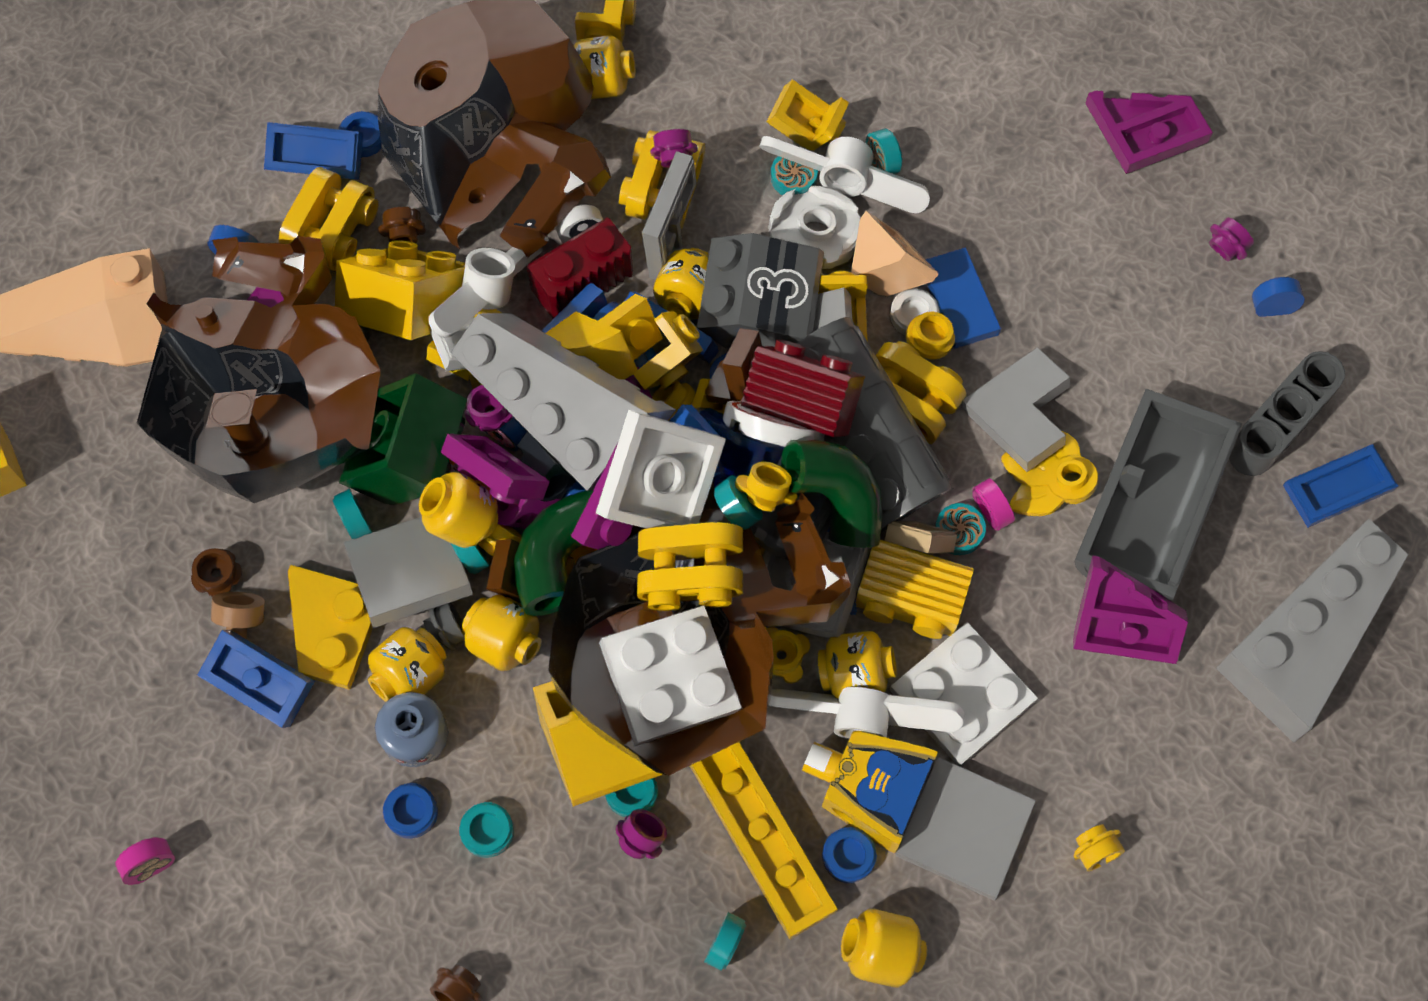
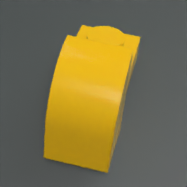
[545,294,663,380]

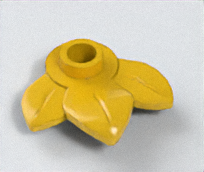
[1001,431,1098,516]

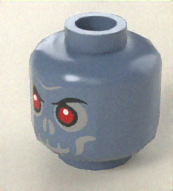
[375,692,449,767]

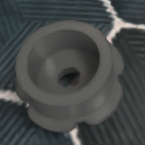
[423,602,465,651]

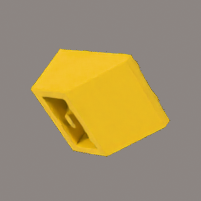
[335,241,465,340]
[533,681,663,806]

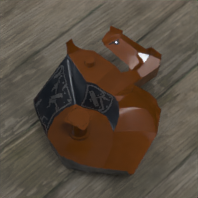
[378,0,611,258]
[137,236,381,504]
[548,481,851,776]

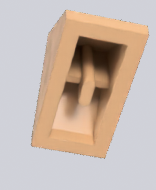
[851,211,939,296]

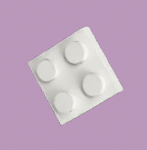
[596,410,726,528]
[599,606,741,746]
[889,622,1038,767]

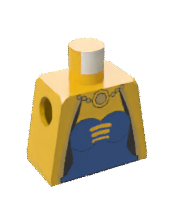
[802,731,938,853]

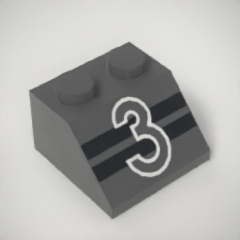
[697,233,824,349]

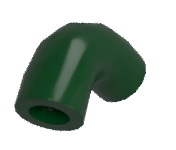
[781,440,883,548]
[514,490,594,616]

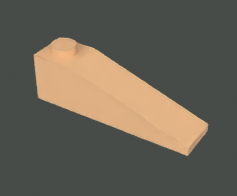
[0,248,168,367]

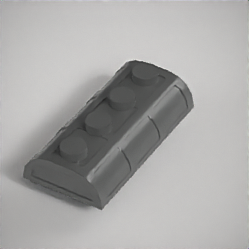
[796,317,953,533]
[1074,389,1242,601]

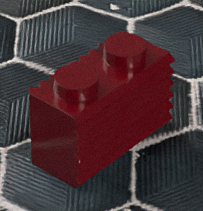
[526,217,633,319]
[741,339,865,437]

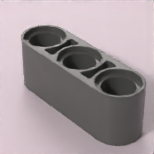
[1229,351,1345,476]

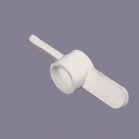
[759,136,930,213]
[429,247,543,338]
[769,687,965,739]

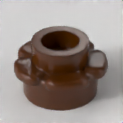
[378,207,426,243]
[191,548,242,597]
[430,965,482,1001]

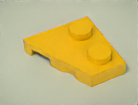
[288,565,373,690]

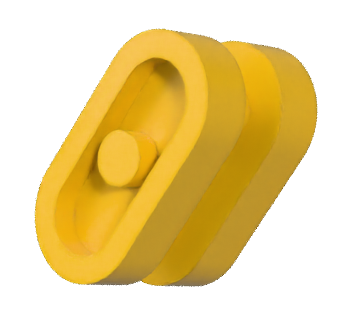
[619,130,705,229]
[278,167,379,271]
[876,341,966,444]
[637,522,743,611]

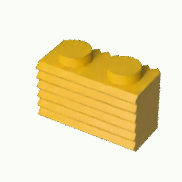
[855,540,974,639]

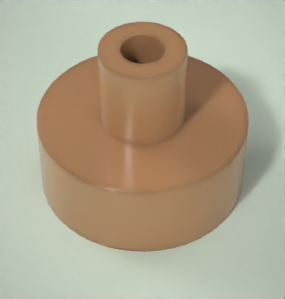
[211,592,265,639]

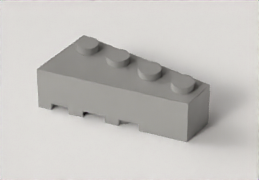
[450,313,676,491]
[1216,519,1409,743]

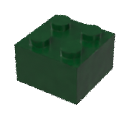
[339,373,467,505]

